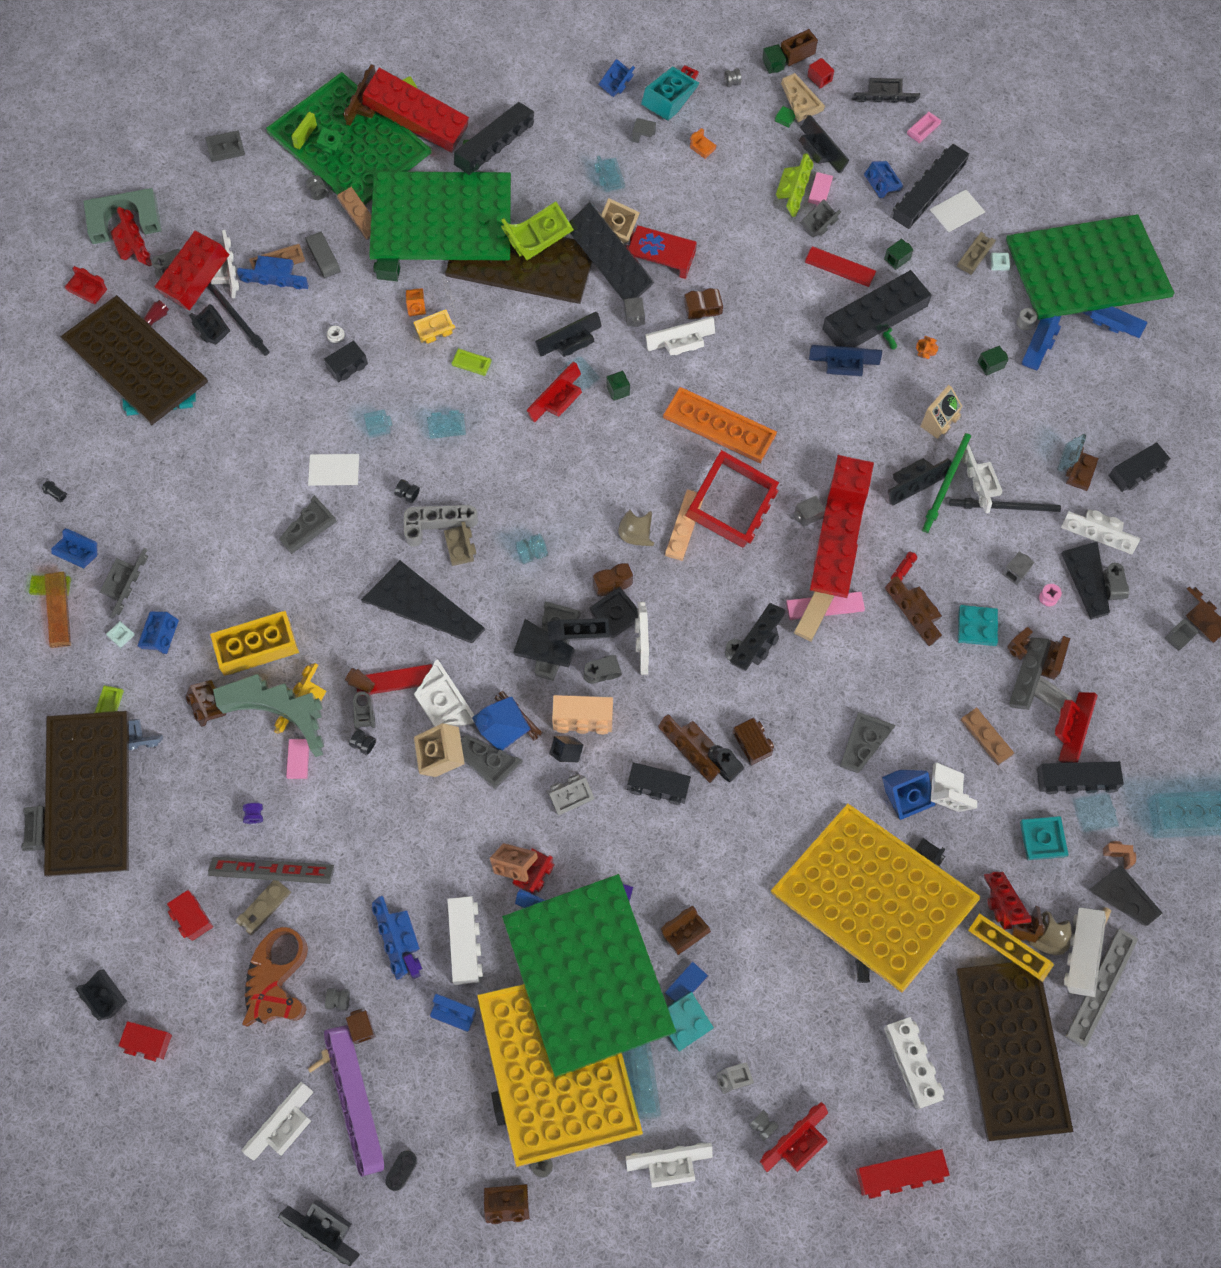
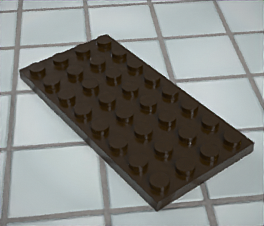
[445,237,593,304]
[60,295,208,426]
[44,711,129,877]
[955,962,1074,1142]

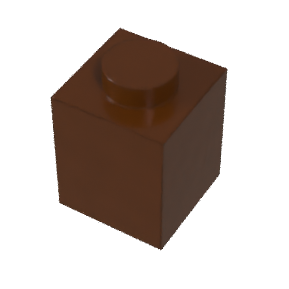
[346,1009,376,1044]

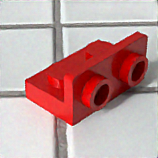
[65,266,107,305]
[512,848,555,895]

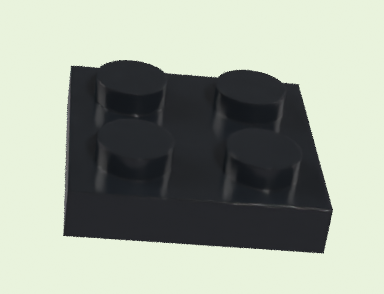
[590,587,638,639]

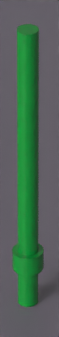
[922,433,971,533]

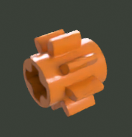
[916,336,939,359]

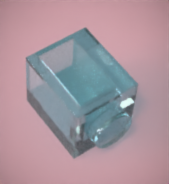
[363,409,393,438]

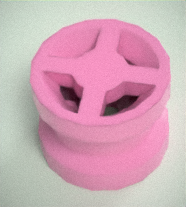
[1039,584,1062,607]

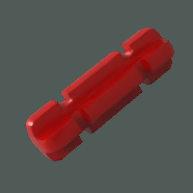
[891,551,918,581]

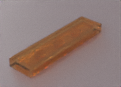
[45,571,71,649]

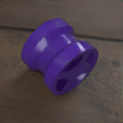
[242,803,263,824]

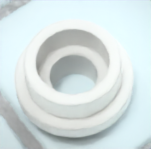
[327,326,345,343]

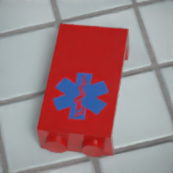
[627,225,697,279]

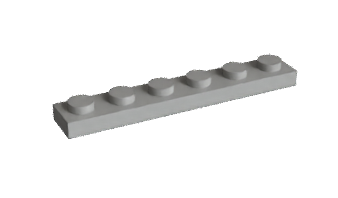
[1065,928,1138,1048]

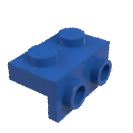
[598,59,635,97]
[51,528,98,569]

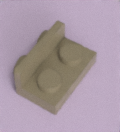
[444,521,476,566]

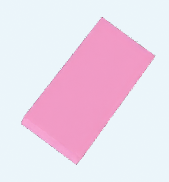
[907,111,942,144]
[808,172,833,205]
[286,739,309,779]

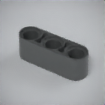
[305,231,341,279]

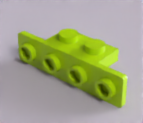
[776,153,813,217]

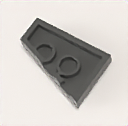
[840,712,896,773]

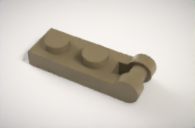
[957,232,996,275]
[236,880,291,935]

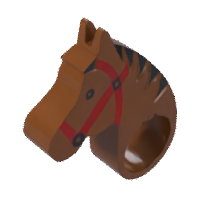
[242,927,308,1027]

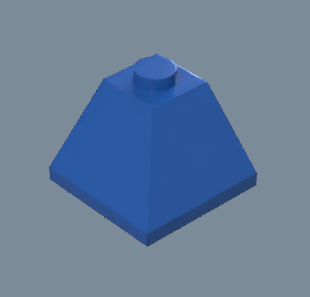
[472,697,531,751]
[882,770,935,820]

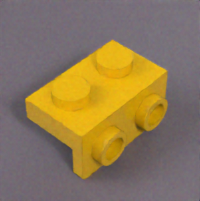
[413,309,455,344]

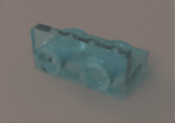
[594,155,625,192]
[427,410,466,439]

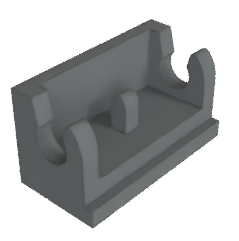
[205,130,245,162]
[21,806,45,851]

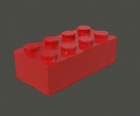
[154,230,230,311]

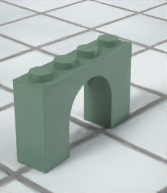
[83,188,162,244]

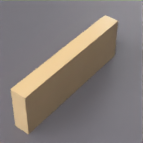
[794,592,834,642]

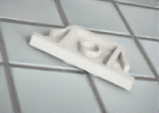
[635,602,649,675]
[414,659,475,727]

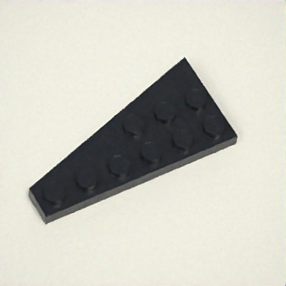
[361,560,485,643]

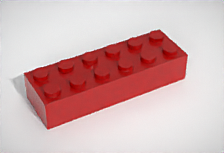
[363,67,469,153]

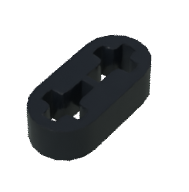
[385,1150,417,1191]

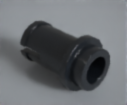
[42,481,67,503]
[855,959,870,983]

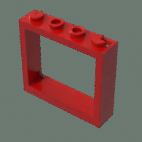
[685,450,779,548]

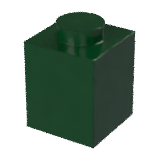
[762,44,786,74]
[884,238,914,270]
[373,258,401,282]
[977,345,1009,376]
[606,370,630,401]

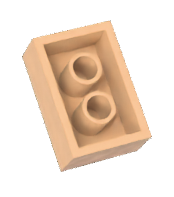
[552,695,613,735]

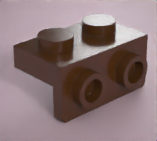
[660,906,711,955]
[1011,906,1045,943]

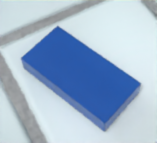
[665,961,708,1002]

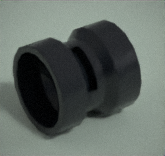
[394,479,420,503]
[349,729,377,755]

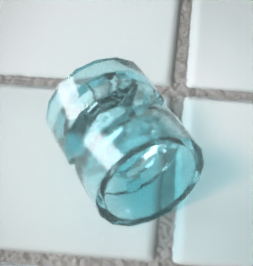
[515,533,548,565]

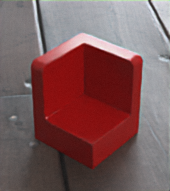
[807,58,835,89]

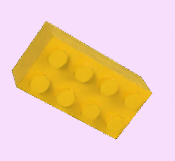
[210,611,299,676]

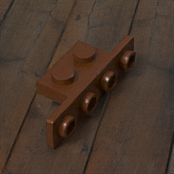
[344,64,376,126]
[885,576,942,646]
[1185,586,1221,643]
[658,714,720,783]

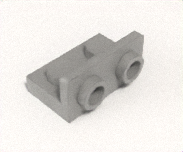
[546,774,595,816]

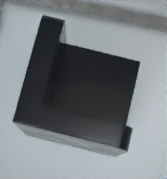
[549,736,584,763]

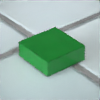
[775,106,796,128]

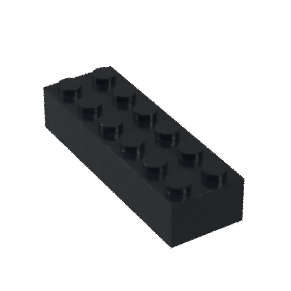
[822,270,932,348]

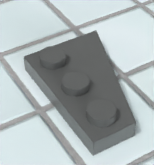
[279,495,337,554]
[461,735,523,789]

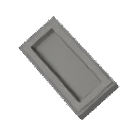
[1034,676,1072,714]

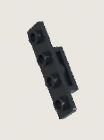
[852,78,921,103]
[799,115,849,173]
[535,311,602,357]
[888,458,952,506]
[730,603,786,671]
[278,1200,360,1266]

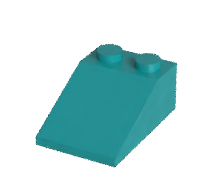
[641,66,699,121]

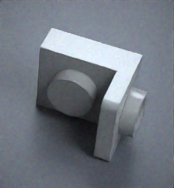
[716,1062,754,1094]

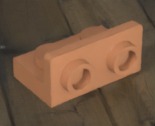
[490,843,538,882]

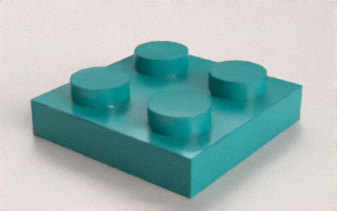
[958,605,998,646]
[1020,816,1069,861]
[668,992,714,1052]

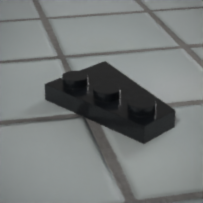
[513,619,575,668]
[1089,865,1163,927]

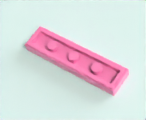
[786,592,865,620]

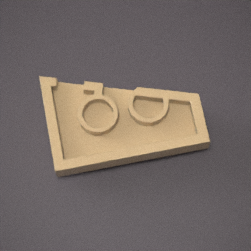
[781,73,825,122]

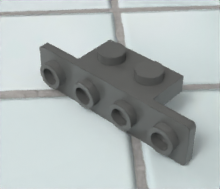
[99,548,148,619]

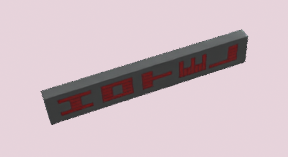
[208,857,334,884]

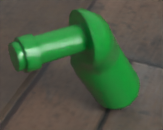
[883,328,897,350]

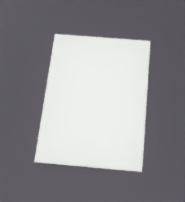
[930,190,985,232]
[308,454,359,486]

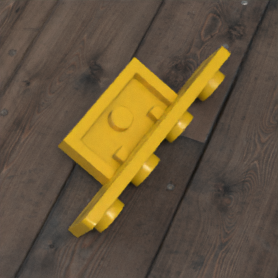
[274,663,326,734]

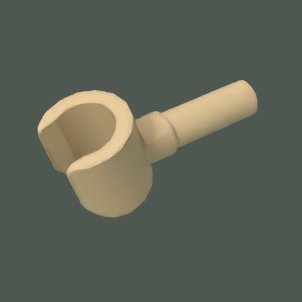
[308,1049,332,1073]

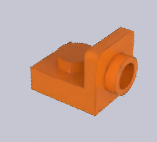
[690,128,716,159]
[406,288,426,316]

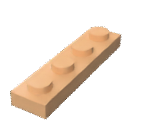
[665,489,704,561]

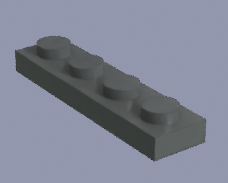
[1009,637,1051,710]

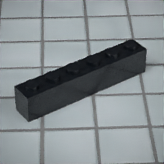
[453,102,534,175]
[892,144,969,229]

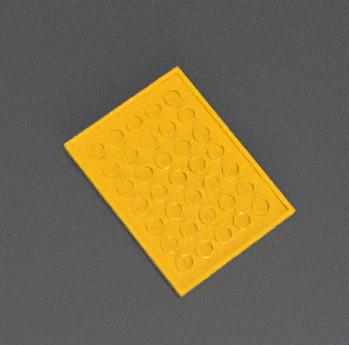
[771,803,980,993]
[477,984,643,1168]

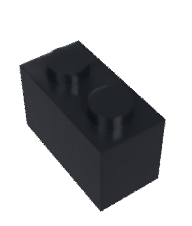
[324,340,368,383]

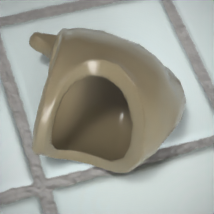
[618,509,655,546]
[1029,911,1072,955]

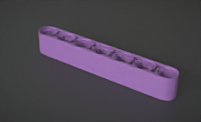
[324,1025,384,1177]

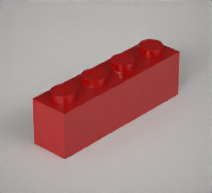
[855,1149,950,1199]

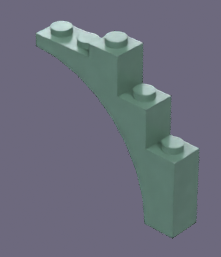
[213,674,324,757]

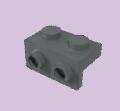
[800,199,841,238]

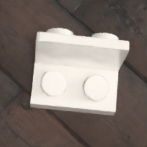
[931,763,977,812]

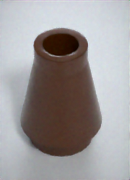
[345,668,375,693]

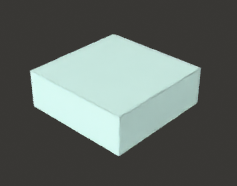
[990,253,1010,271]
[106,621,135,648]

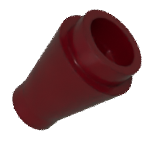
[143,300,170,326]

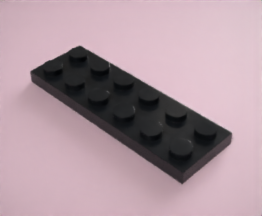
[569,202,655,301]

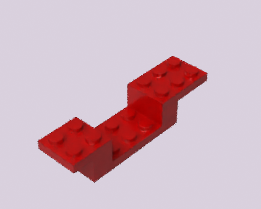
[810,455,874,598]

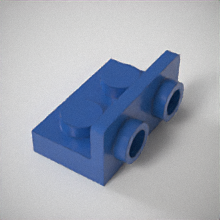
[864,161,903,198]
[137,611,179,654]
[430,994,477,1032]

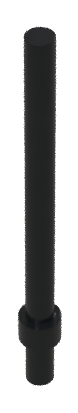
[207,282,270,356]
[949,498,1061,512]

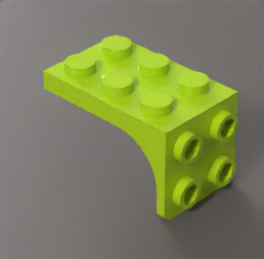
[501,201,574,260]

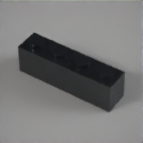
[1037,761,1124,795]

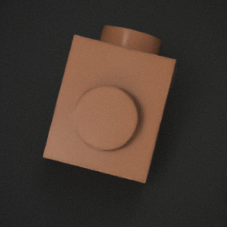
[1103,841,1136,869]

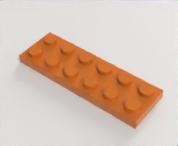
[663,387,777,464]

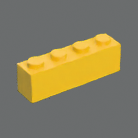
[968,913,1054,982]

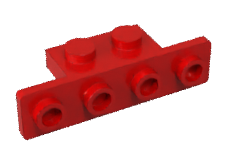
[110,207,152,267]
[527,362,582,422]
[1055,692,1098,763]
[984,872,1031,930]
[760,1102,828,1172]

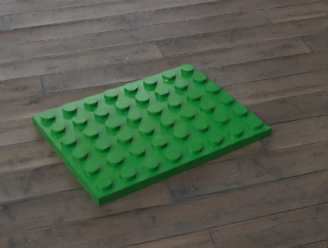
[266,72,432,205]
[369,171,511,260]
[1006,214,1175,320]
[502,874,677,1078]

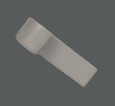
[404,505,478,547]

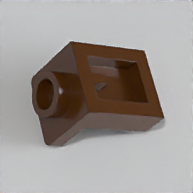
[1007,627,1033,660]

